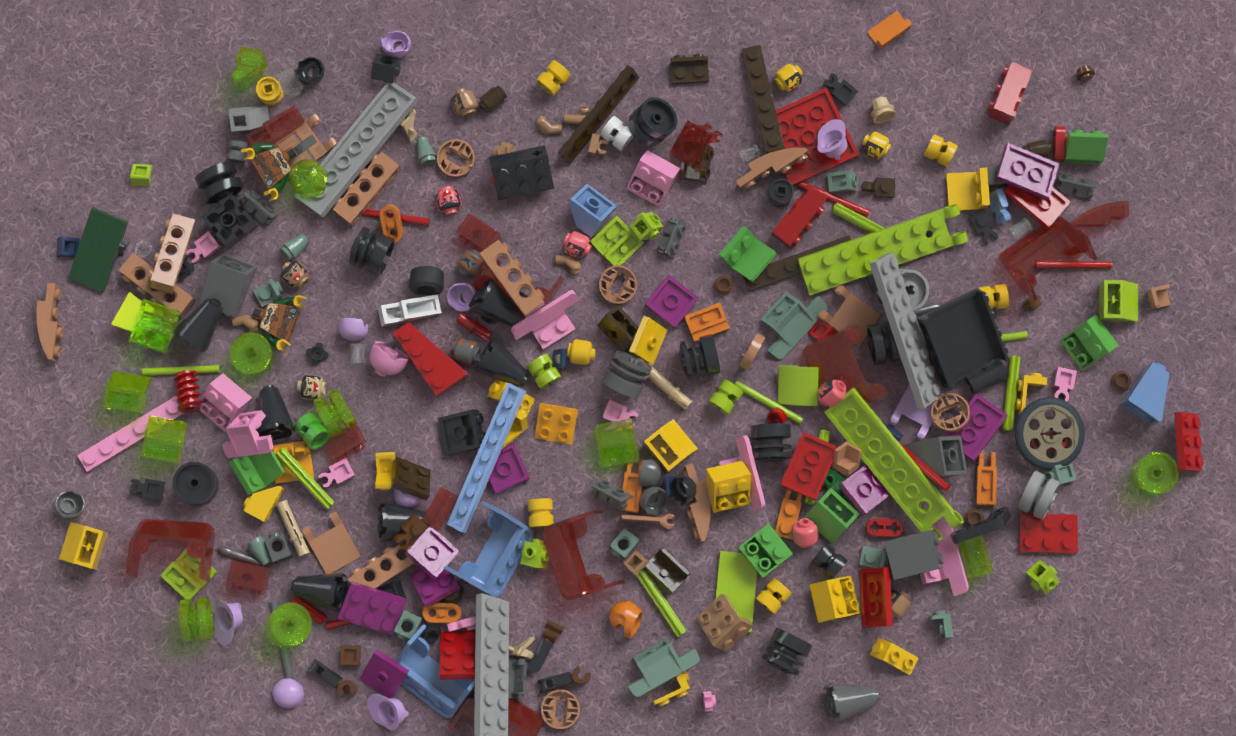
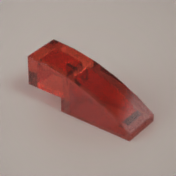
[245,106,305,147]
[1069,201,1129,227]

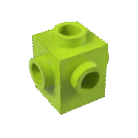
[629,212,664,241]
[520,538,551,569]
[1026,560,1060,595]

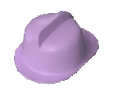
[817,119,848,160]
[214,600,243,646]
[367,694,409,731]

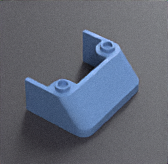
[444,501,533,597]
[396,624,475,718]

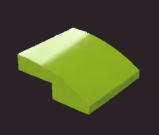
[590,215,644,266]
[778,365,819,406]
[160,546,217,602]

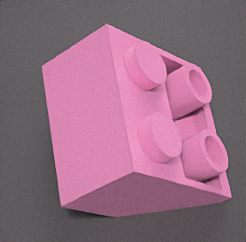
[626,150,680,207]
[197,374,252,432]

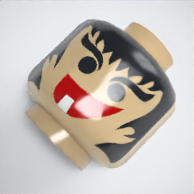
[297,375,326,401]

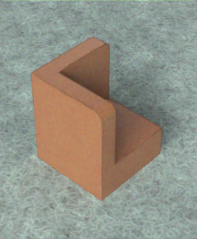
[1146,284,1171,310]
[832,441,862,476]

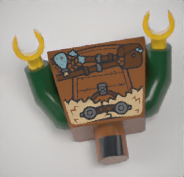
[241,142,297,201]
[252,295,307,353]

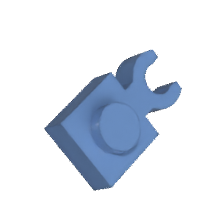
[989,188,1011,225]

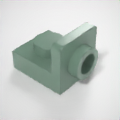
[827,170,858,193]
[253,278,283,308]
[1042,462,1077,484]
[858,546,889,568]
[929,610,953,638]

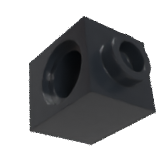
[371,54,401,83]

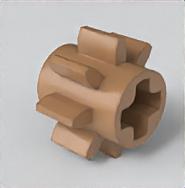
[493,142,516,156]

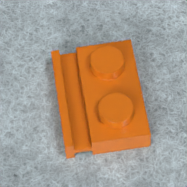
[684,303,730,343]

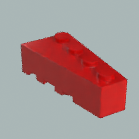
[393,322,469,398]

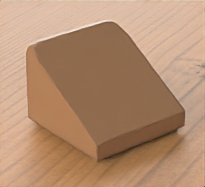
[623,550,649,576]

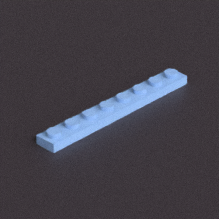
[447,383,526,533]

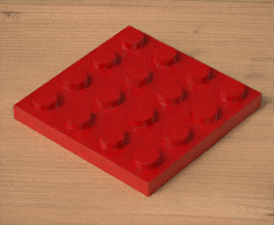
[776,88,859,186]

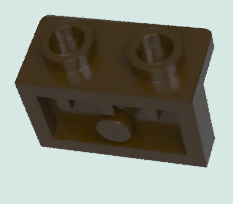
[670,54,709,84]
[679,141,714,184]

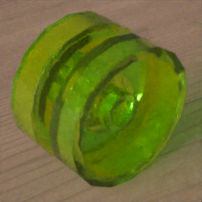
[229,332,275,377]
[313,387,357,437]
[1131,452,1179,496]
[179,597,214,642]
[265,603,312,649]

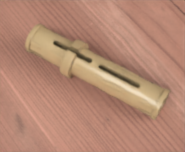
[646,364,693,410]
[276,500,310,558]

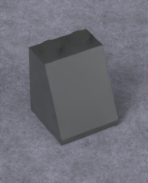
[199,254,257,318]
[903,436,967,480]
[884,530,944,580]

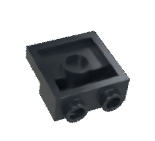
[438,409,486,456]

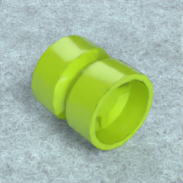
[526,354,561,390]
[709,379,744,415]

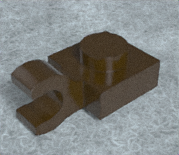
[862,177,895,198]

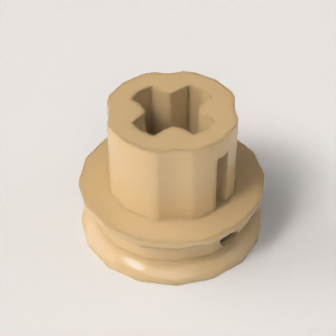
[871,97,896,124]

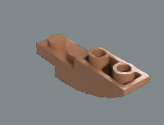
[736,148,810,189]
[36,283,64,362]
[683,463,711,543]

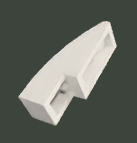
[378,295,442,327]

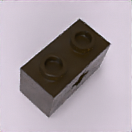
[597,305,639,352]

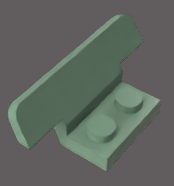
[761,292,827,359]
[627,638,700,698]

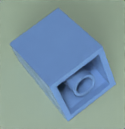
[1120,362,1169,426]

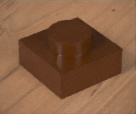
[340,645,361,665]

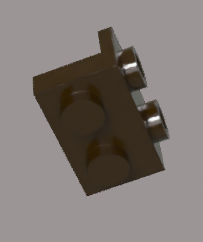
[643,547,690,595]

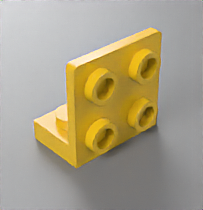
[946,167,990,211]

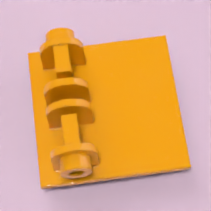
[534,403,578,445]
[273,441,314,484]

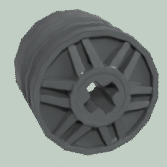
[602,350,652,398]

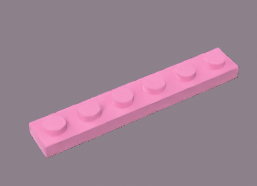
[77,396,185,472]

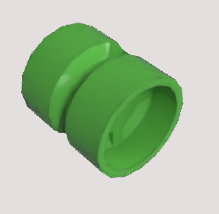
[294,413,330,450]

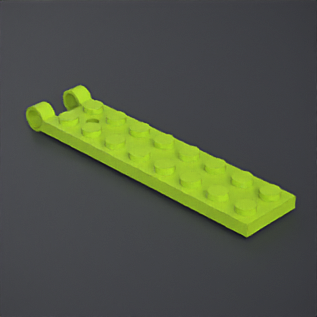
[797,204,968,295]
[824,388,964,542]

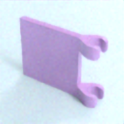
[889,384,943,441]

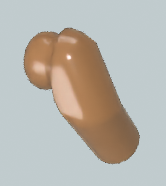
[564,106,590,125]
[536,116,562,135]
[556,255,581,275]
[231,315,259,333]

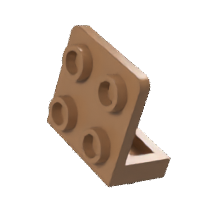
[697,594,753,651]

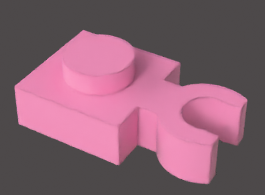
[186,231,222,264]
[1053,367,1077,402]
[602,398,639,427]
[318,458,355,488]
[447,616,476,632]
[703,691,716,712]

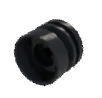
[349,227,395,276]
[679,334,721,381]
[750,424,792,462]
[761,628,812,676]

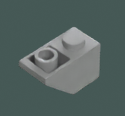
[229,105,270,132]

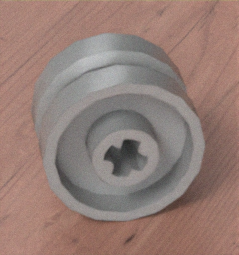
[899,269,929,311]
[1018,471,1061,520]

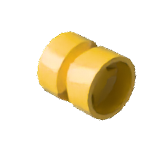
[536,60,571,96]
[256,77,284,106]
[923,134,958,167]
[978,284,1009,310]
[527,498,554,528]
[756,578,792,615]

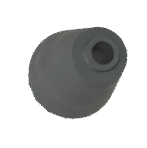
[822,684,879,724]

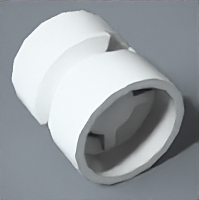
[600,116,633,151]

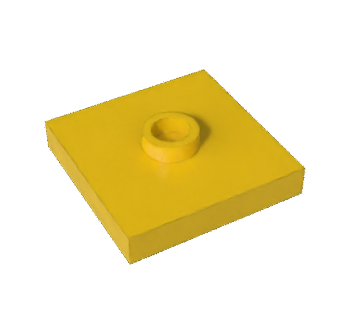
[629,316,668,365]

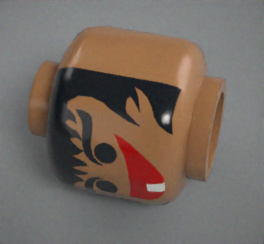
[451,88,478,118]
[281,261,309,289]
[891,589,911,619]

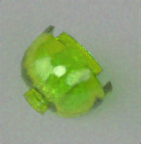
[289,159,328,198]

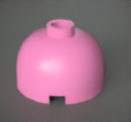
[369,341,409,377]

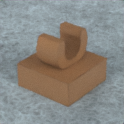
[588,133,608,157]

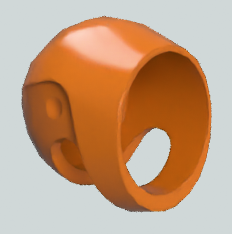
[609,600,643,639]

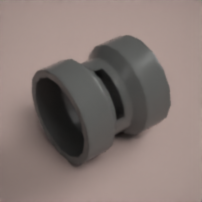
[227,140,248,163]

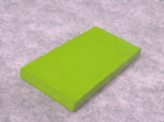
[716,551,757,632]

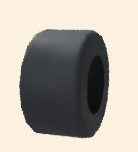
[409,266,444,295]

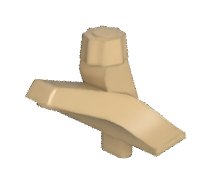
[400,109,417,142]
[508,636,535,660]

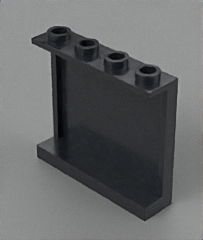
[916,289,1009,390]

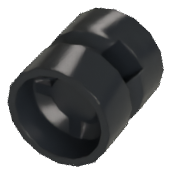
[768,179,794,208]
[811,543,848,579]

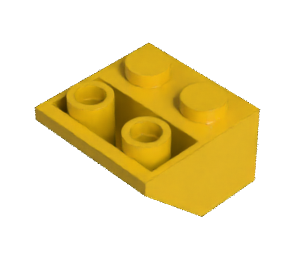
[644,419,698,473]
[706,461,751,513]
[59,522,108,570]
[809,576,860,623]

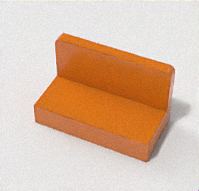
[868,11,912,50]

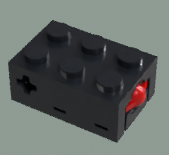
[489,145,554,201]

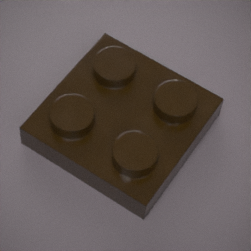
[391,456,431,501]

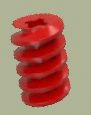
[174,370,202,413]

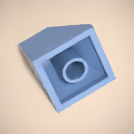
[569,184,617,237]

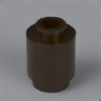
[478,85,507,113]
[1022,139,1052,158]

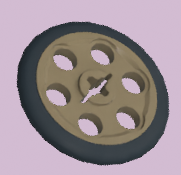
[1015,397,1085,470]

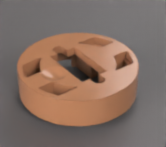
[437,139,475,178]
[599,265,637,304]
[739,333,766,371]
[931,393,970,433]
[541,690,580,729]

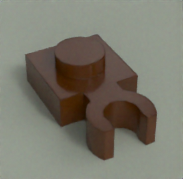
[393,513,428,549]

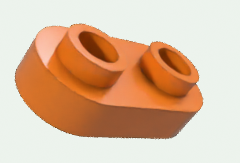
[380,204,403,243]
[422,603,462,623]

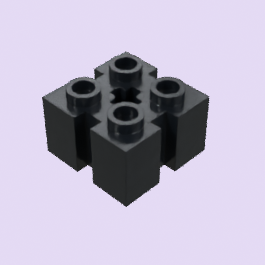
[201,193,258,250]

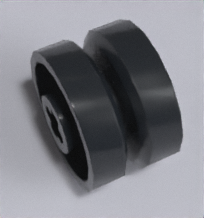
[628,97,678,146]
[195,161,244,205]
[867,321,902,366]
[173,462,219,506]

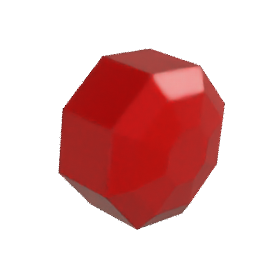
[767,407,787,424]

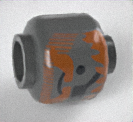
[457,249,485,278]
[451,337,481,365]

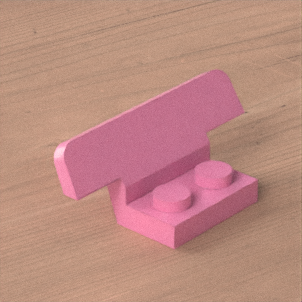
[511,290,580,350]
[222,410,273,458]
[719,435,765,511]
[920,520,969,597]

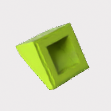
[130,164,152,187]

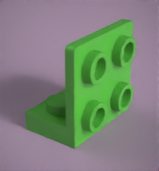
[719,226,777,282]
[229,451,285,496]

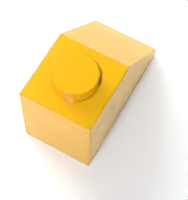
[243,486,285,523]

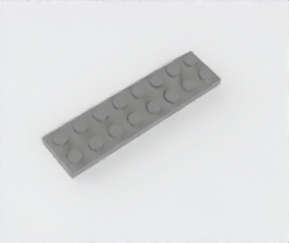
[294,82,418,218]
[869,252,941,409]
[474,593,509,736]

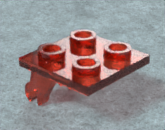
[670,120,723,169]

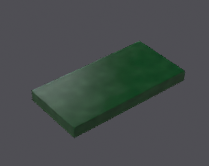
[68,207,129,293]

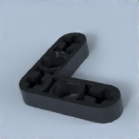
[950,507,1011,544]

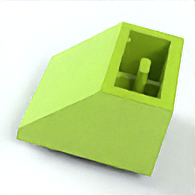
[1099,280,1138,322]

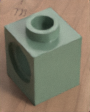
[610,528,639,559]
[394,610,423,642]

